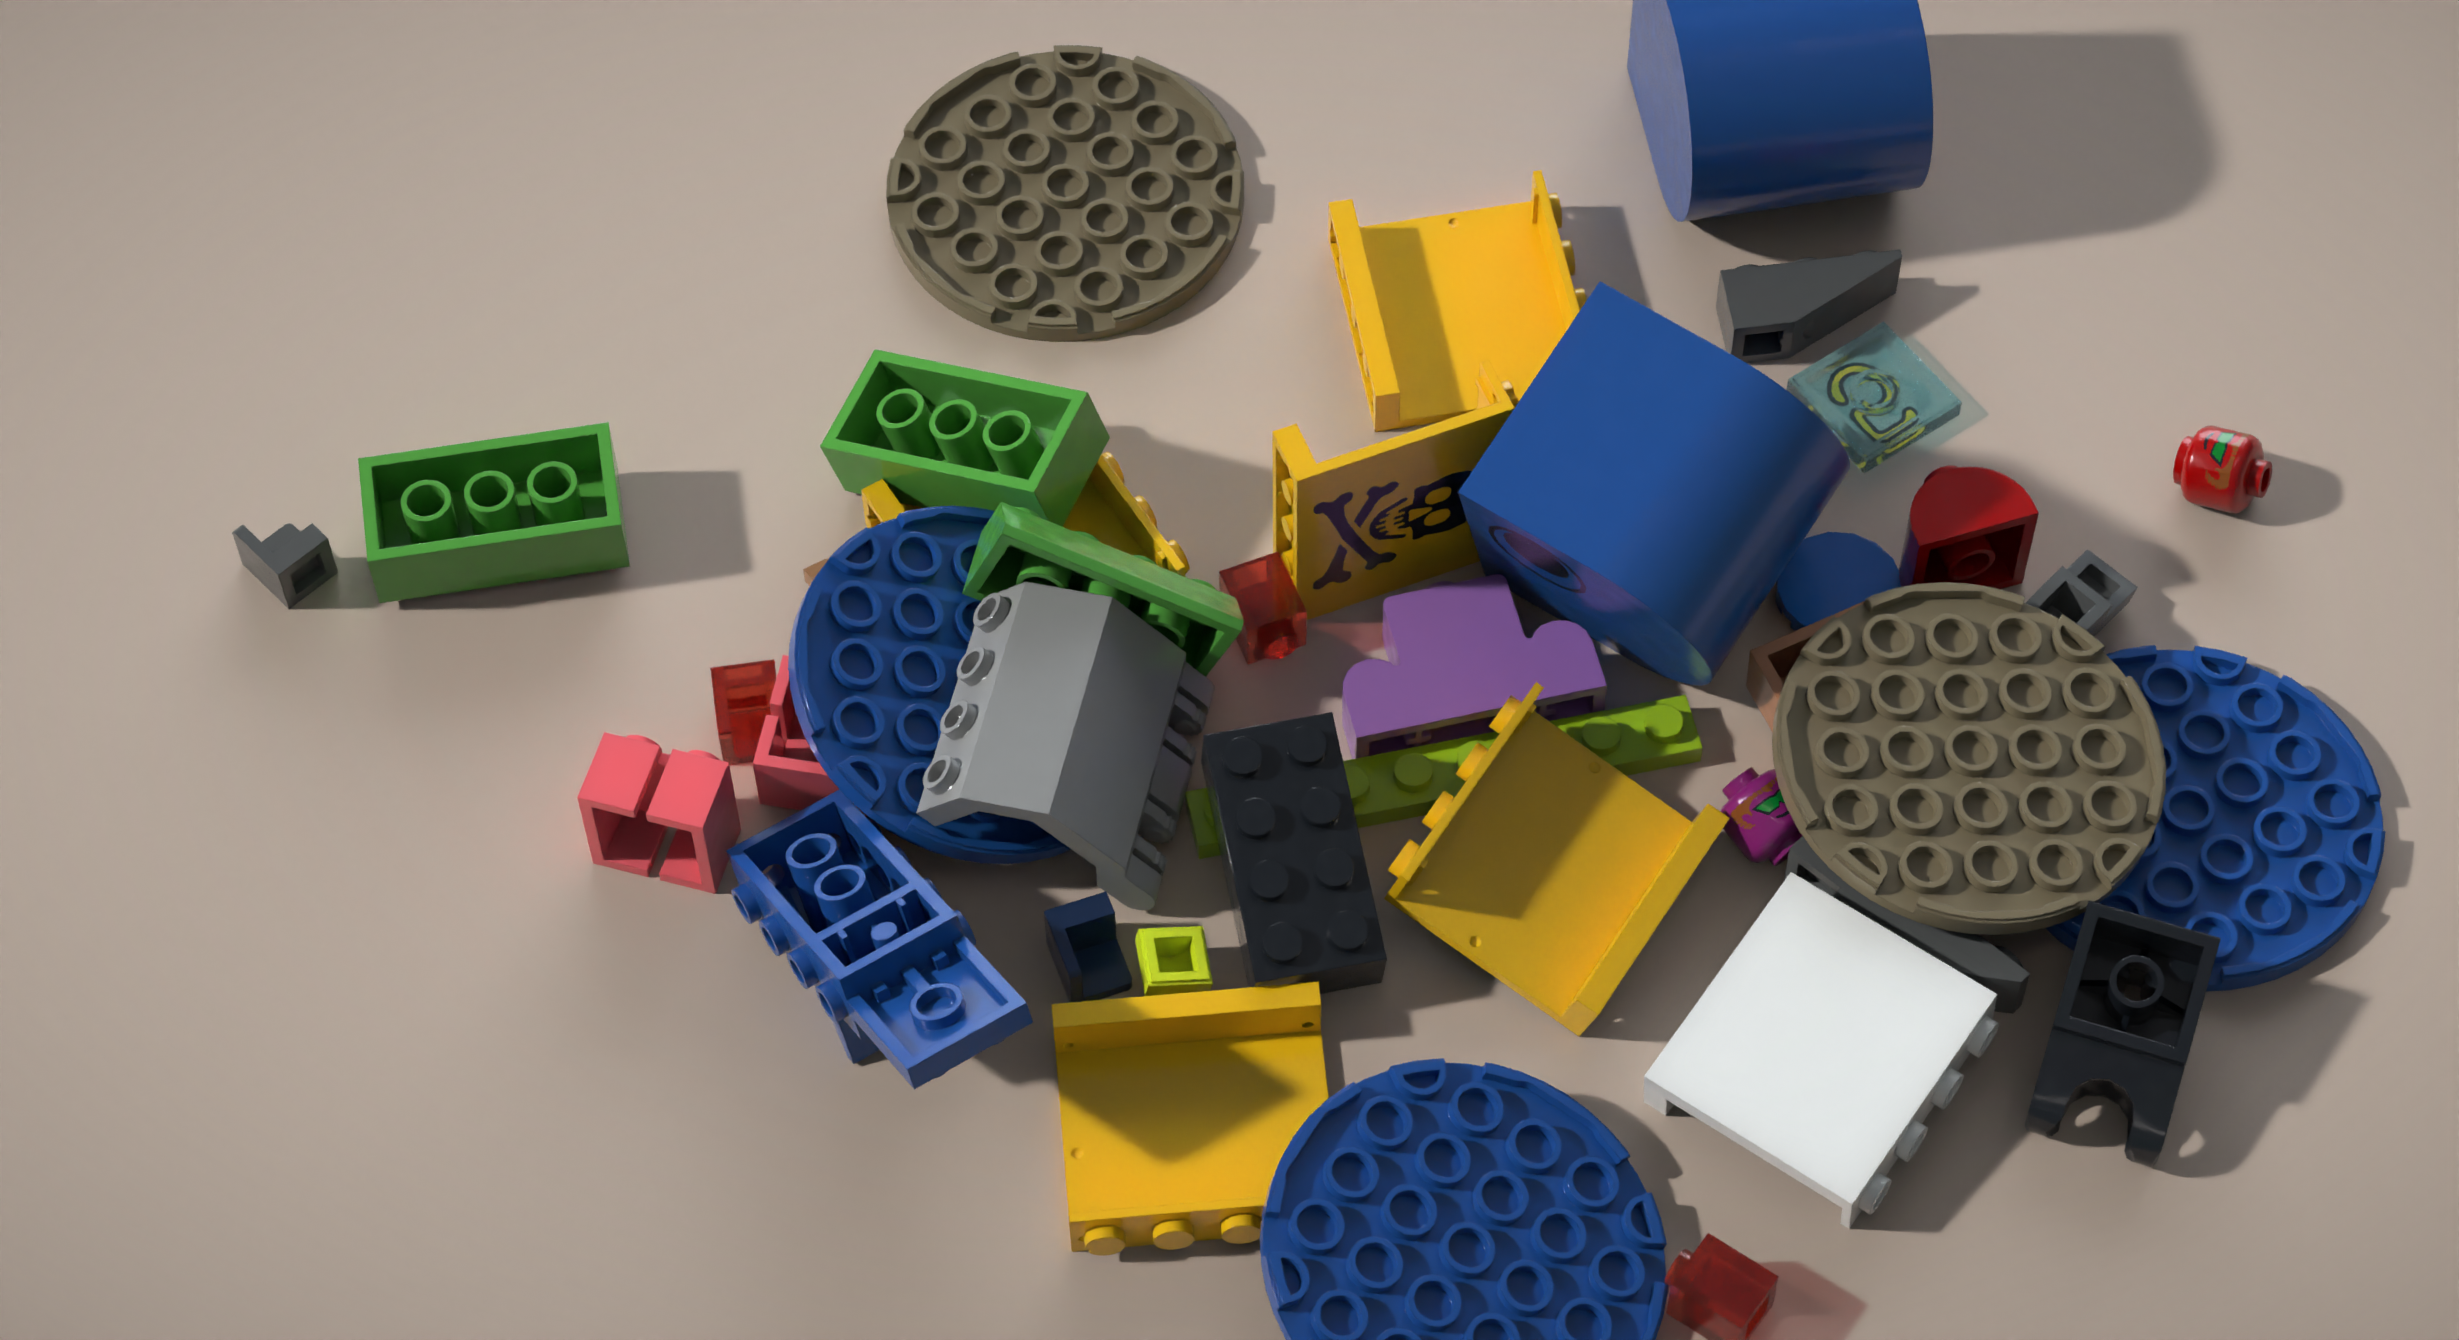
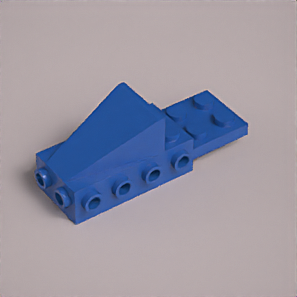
[726,789,1033,1090]

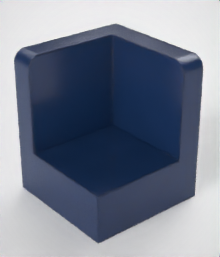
[1044,891,1132,1003]

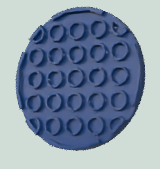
[788,506,1072,864]
[2045,645,2386,992]
[1260,1058,1668,1340]

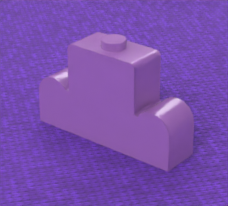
[1342,574,1607,759]

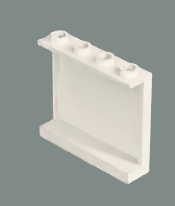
[1644,872,1999,1229]

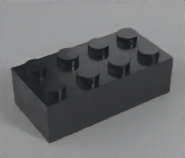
[1201,712,1387,994]

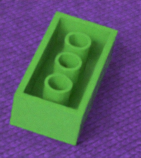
[820,349,1110,527]
[358,422,630,603]

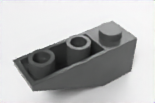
[1716,249,1902,363]

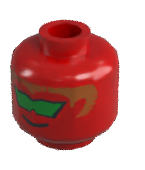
[2173,425,2272,514]

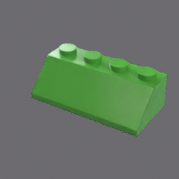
[962,502,1244,677]

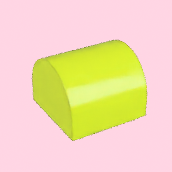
[1135,926,1213,996]

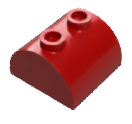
[1899,465,2039,589]

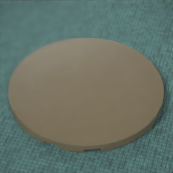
[886,45,1244,342]
[1772,582,2166,935]

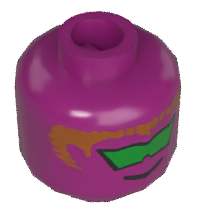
[1720,767,1802,866]

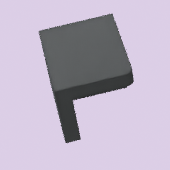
[232,523,338,609]

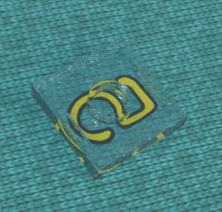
[1787,321,1962,473]

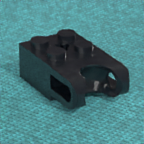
[2025,901,2221,1168]

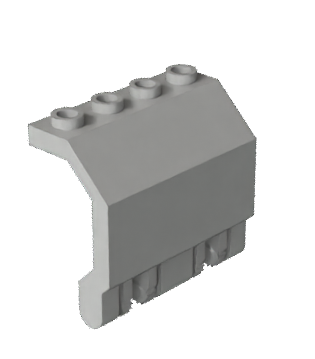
[916,581,1215,910]

